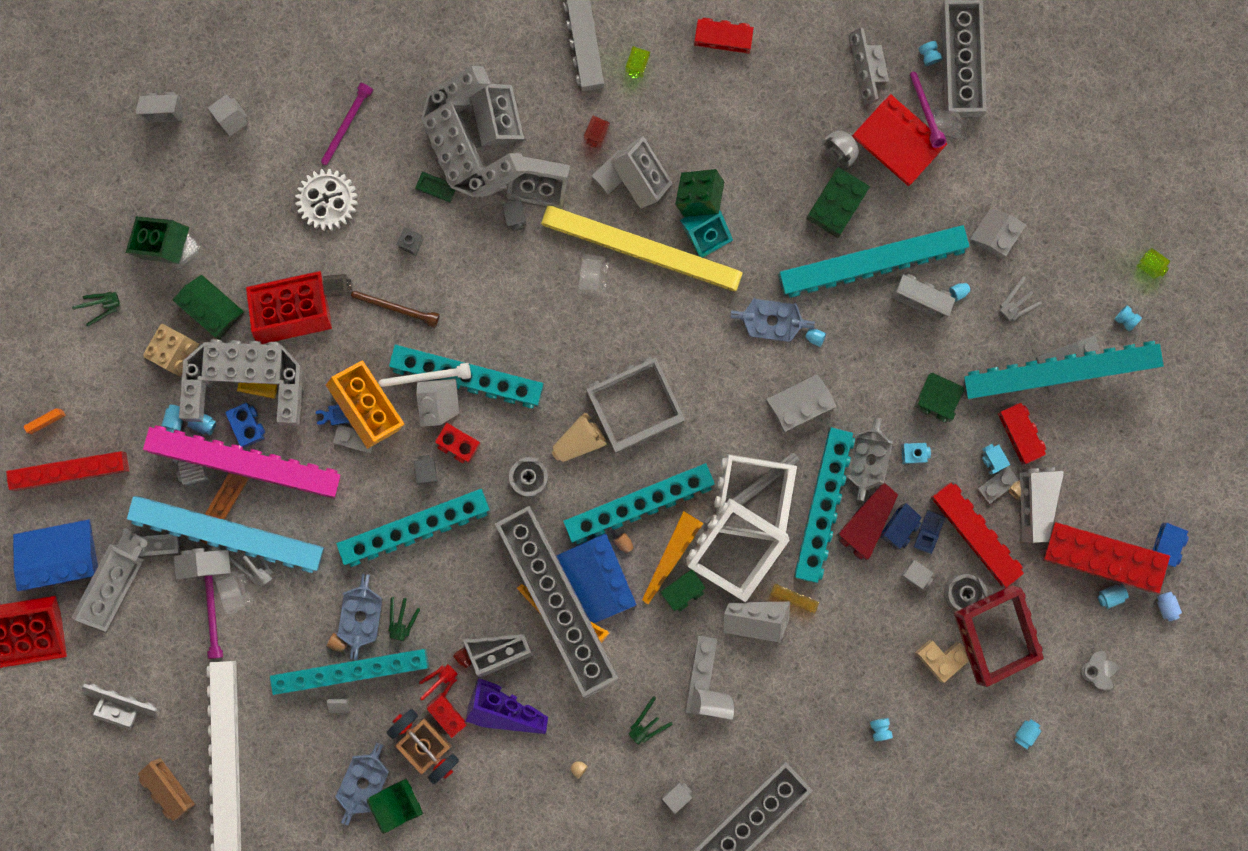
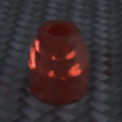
[453,647,472,668]

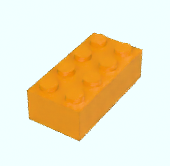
[326,360,404,449]

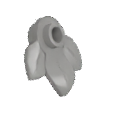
[1081,651,1119,690]

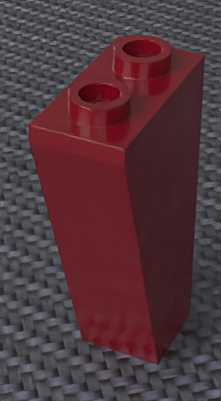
[837,483,898,560]

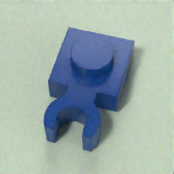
[315,405,350,426]

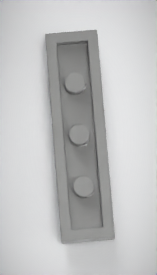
[685,636,717,716]

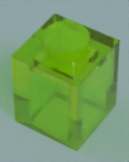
[625,46,651,78]
[1136,248,1170,279]

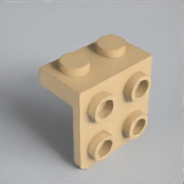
[143,324,199,377]

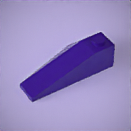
[465,678,548,734]

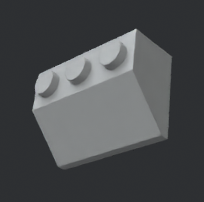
[471,84,524,146]
[610,136,673,209]
[507,156,570,209]
[891,274,955,322]
[766,374,836,433]

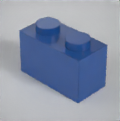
[1153,523,1189,567]

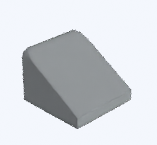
[327,698,349,713]

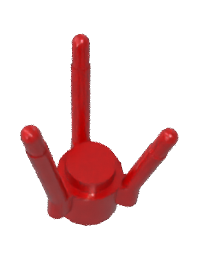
[419,664,458,701]

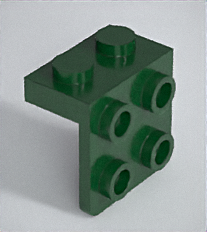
[914,373,964,423]
[367,778,424,834]

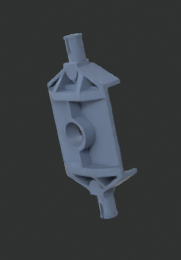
[730,298,815,342]
[337,574,382,660]
[335,742,389,825]

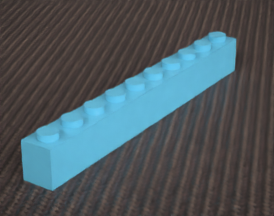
[127,496,324,573]

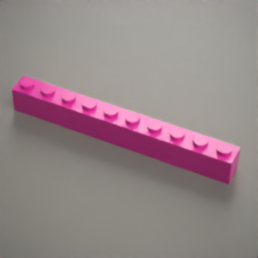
[143,425,341,499]

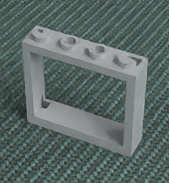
[586,357,685,453]

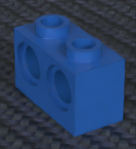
[225,403,266,448]

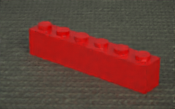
[6,451,130,491]
[930,482,1024,588]

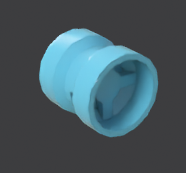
[918,41,943,66]
[1114,305,1142,332]
[870,718,893,741]

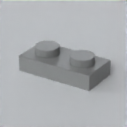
[333,424,373,454]
[977,466,1019,504]
[140,534,180,556]

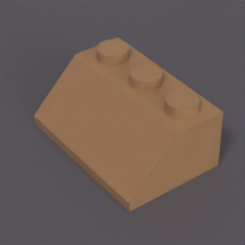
[138,758,196,821]

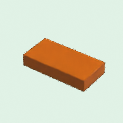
[24,408,66,434]

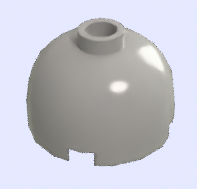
[821,130,859,169]

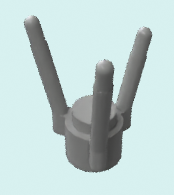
[999,276,1042,321]
[229,555,273,588]

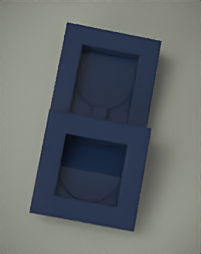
[913,509,946,554]

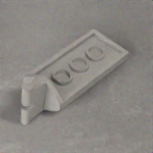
[71,528,147,632]

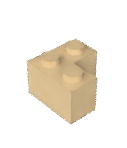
[915,640,969,683]

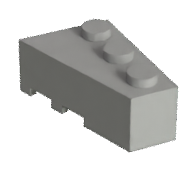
[208,94,248,136]
[724,602,790,643]
[463,634,533,678]

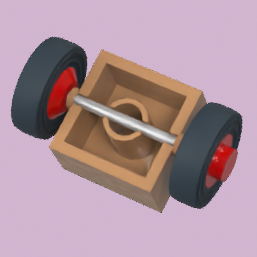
[386,709,459,784]

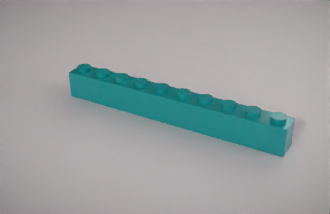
[778,225,970,298]
[964,341,1164,399]

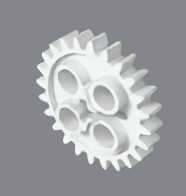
[295,169,358,231]

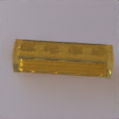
[770,584,820,614]

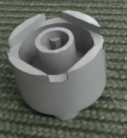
[509,457,548,497]
[944,574,987,611]

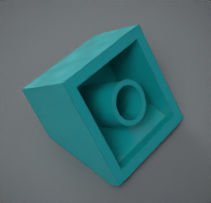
[680,210,733,258]

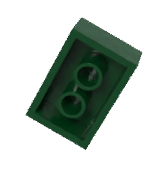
[806,167,870,238]
[125,216,190,264]

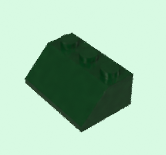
[172,275,244,340]

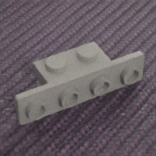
[849,28,889,106]
[82,684,158,730]

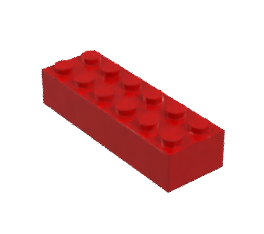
[1043,522,1170,594]

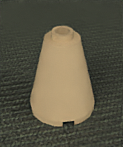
[552,413,607,462]

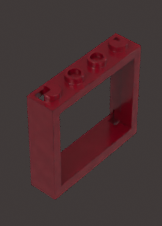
[954,585,1044,687]

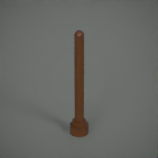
[351,291,440,328]

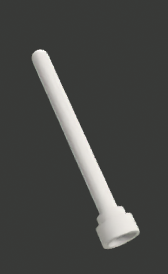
[378,363,471,387]

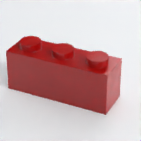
[694,17,754,54]
[997,402,1046,465]

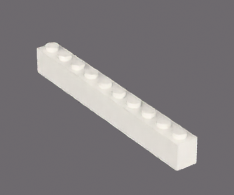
[207,661,241,851]

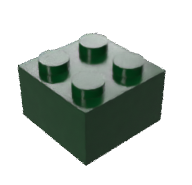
[675,169,725,217]
[660,569,706,612]

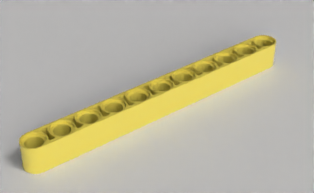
[541,206,743,291]

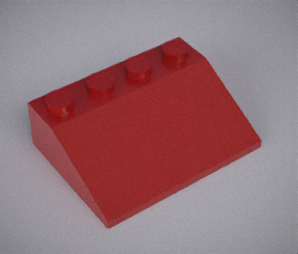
[852,94,947,187]
[246,271,332,344]
[0,596,67,668]

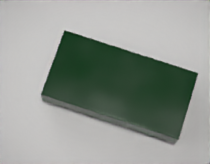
[415,171,456,203]

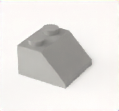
[136,92,183,123]
[970,208,1026,260]
[416,379,460,427]

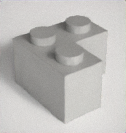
[174,547,231,579]

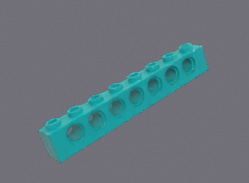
[389,344,544,409]
[794,427,855,583]
[563,463,715,545]
[336,488,491,568]
[270,649,429,695]

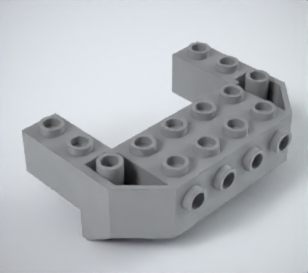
[421,66,529,197]
[179,339,305,426]

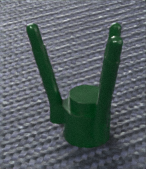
[72,291,120,326]
[388,597,420,641]
[628,696,673,745]

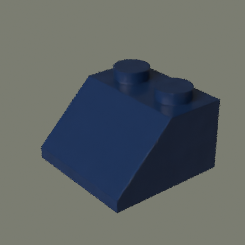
[880,503,922,549]

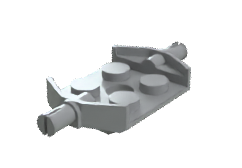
[846,417,893,501]

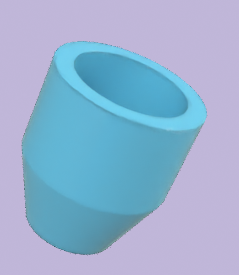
[949,283,970,301]
[805,329,826,347]

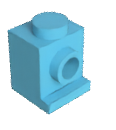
[901,443,931,464]
[982,444,1010,475]

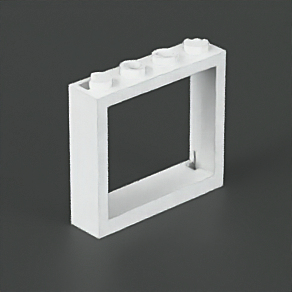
[712,454,797,541]
[686,499,789,602]

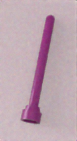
[910,71,947,148]
[321,82,374,165]
[205,576,223,659]

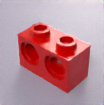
[435,423,481,464]
[426,692,467,738]

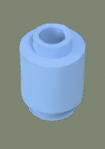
[1157,591,1182,621]

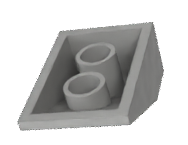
[1036,336,1101,393]

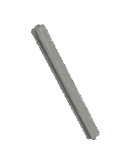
[705,453,799,527]

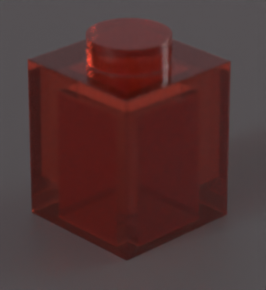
[584,115,610,148]

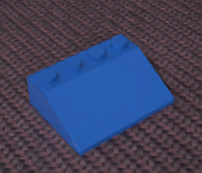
[13,519,98,591]
[556,534,637,623]

